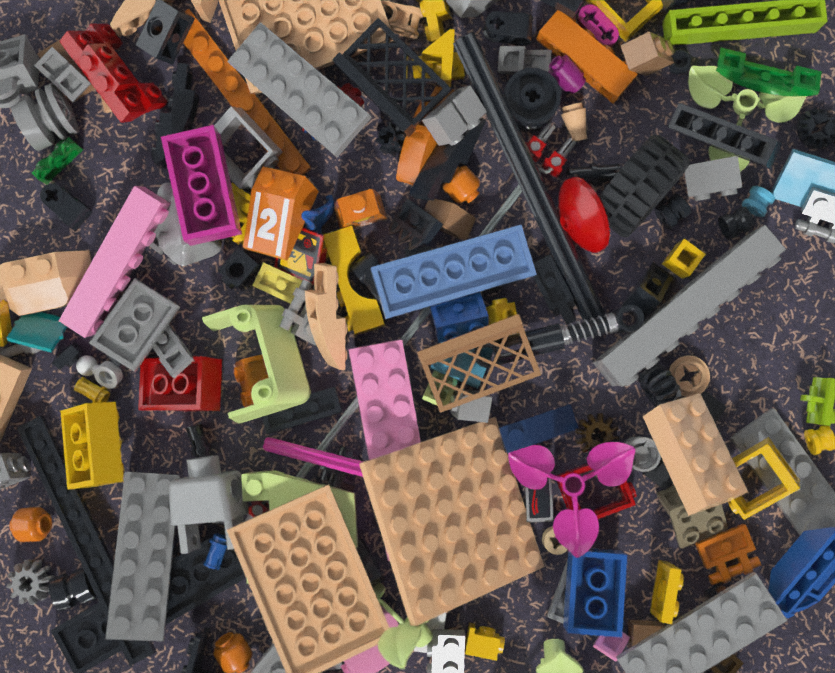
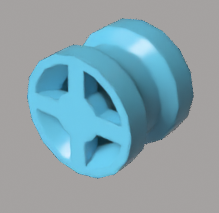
[742,186,775,217]

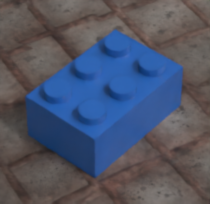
[563,548,627,638]

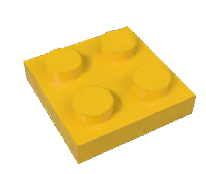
[650,560,684,624]

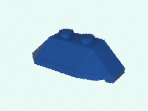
[768,527,835,619]

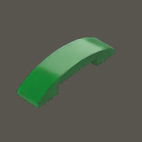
[716,48,822,96]

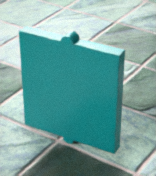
[7,312,67,353]

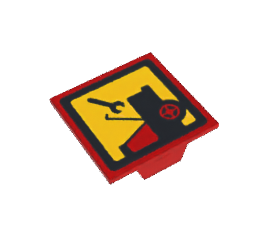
[274,227,327,285]

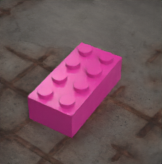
[161,125,242,246]

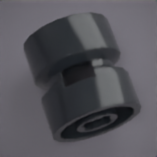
[48,567,97,611]

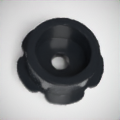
[667,50,691,75]

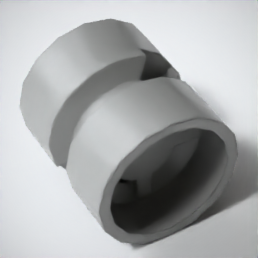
[624,436,661,472]

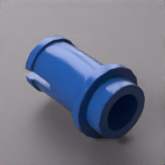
[203,533,227,570]

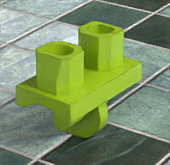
[800,377,835,426]

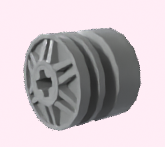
[10,83,79,151]

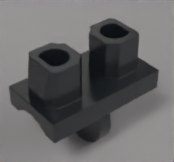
[317,446,364,492]

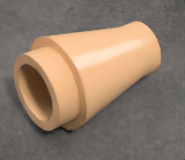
[561,102,587,142]

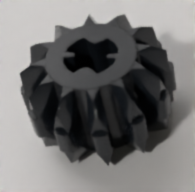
[639,363,681,407]

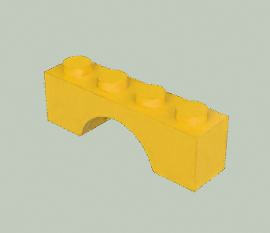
[323,226,385,336]

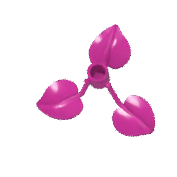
[508,442,635,558]

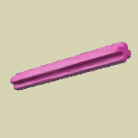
[263,437,363,477]

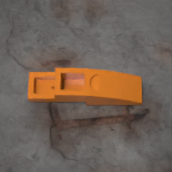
[396,86,455,185]

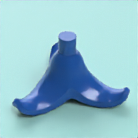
[301,195,334,235]

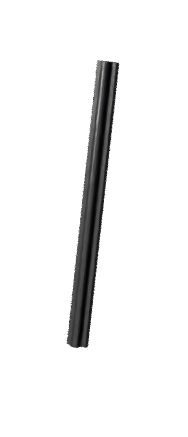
[453,32,606,321]

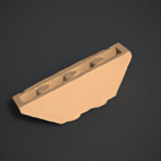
[0,250,92,316]

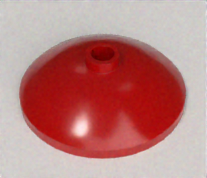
[558,177,610,253]

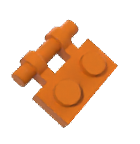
[695,524,761,585]

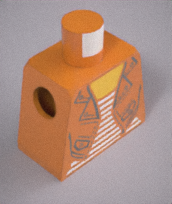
[334,189,387,229]

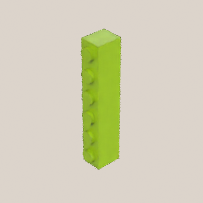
[662,0,828,46]

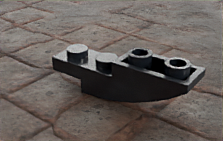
[151,63,200,169]

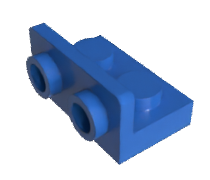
[430,292,489,342]

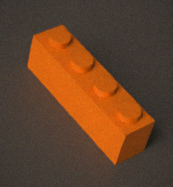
[536,10,638,104]

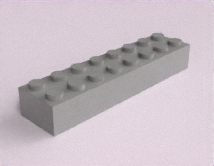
[593,225,786,387]

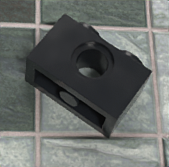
[136,0,195,65]

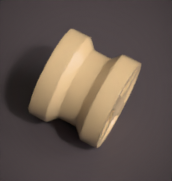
[542,526,567,555]

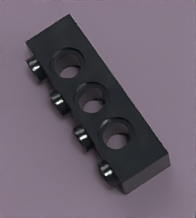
[668,103,782,169]

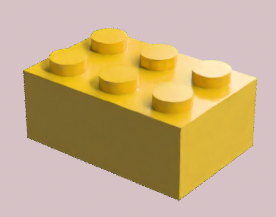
[60,402,124,490]

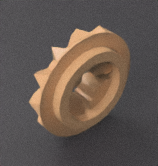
[669,356,710,397]

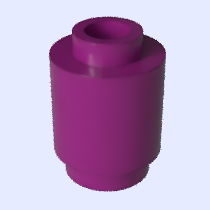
[548,55,586,94]

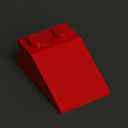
[138,356,222,411]

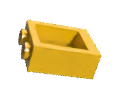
[586,0,664,42]
[728,437,800,520]

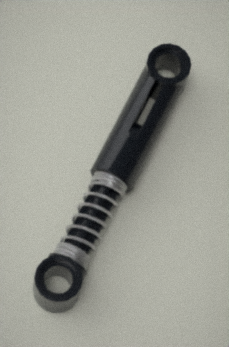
[474,305,644,368]

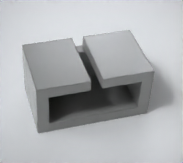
[422,86,487,146]
[685,156,742,201]

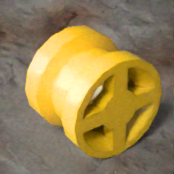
[804,425,835,455]

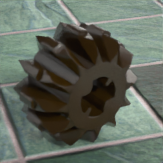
[574,413,620,453]

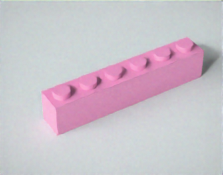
[59,186,171,338]

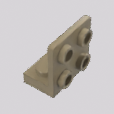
[656,485,728,549]

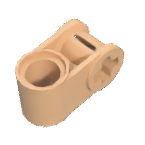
[381,0,423,39]

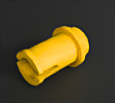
[74,377,110,403]

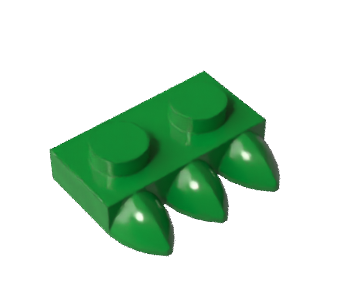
[32,137,83,185]

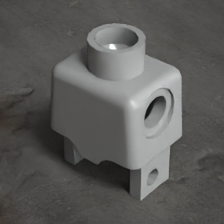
[169,455,249,554]

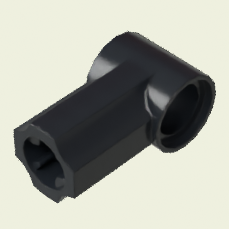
[349,251,381,304]

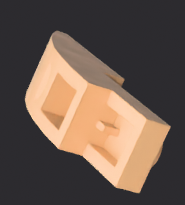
[110,0,175,37]
[305,263,347,370]

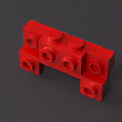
[59,23,168,123]

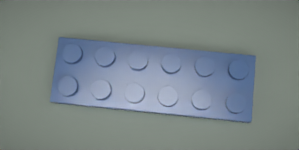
[370,225,537,319]

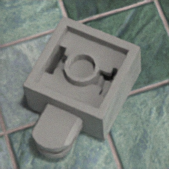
[0,34,40,108]

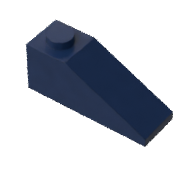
[497,404,579,453]

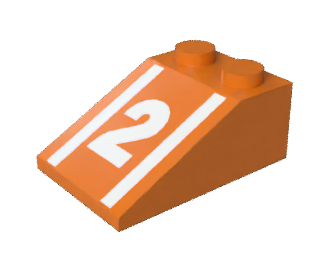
[243,166,319,261]

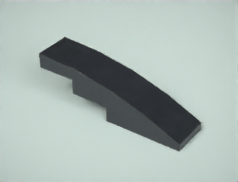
[409,118,486,201]

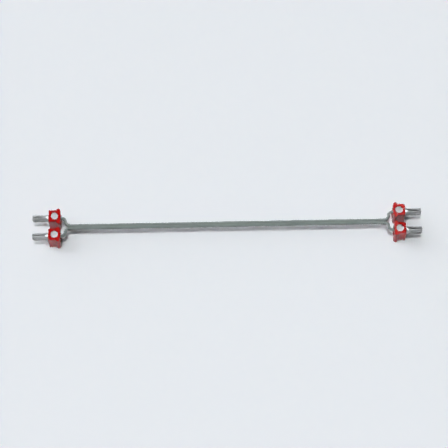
[244,123,576,522]

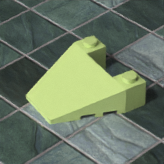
[241,471,358,583]

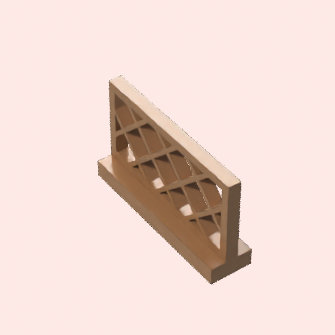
[417,314,541,413]

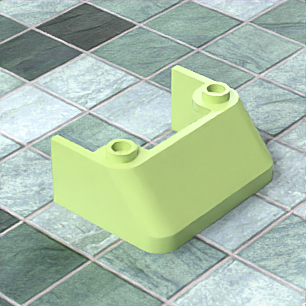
[202,305,311,424]

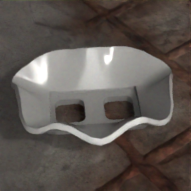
[157,183,221,266]

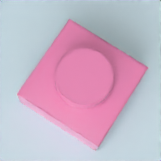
[593,632,630,662]

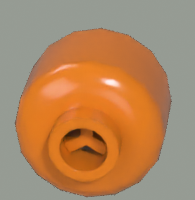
[442,165,480,203]
[9,507,52,542]
[213,632,253,673]

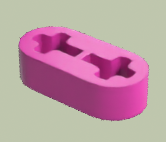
[577,4,619,48]

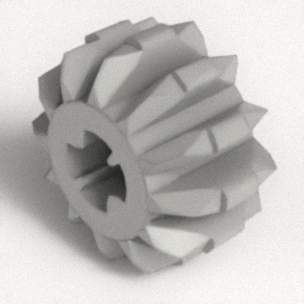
[6,559,55,605]

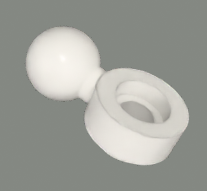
[76,355,123,389]

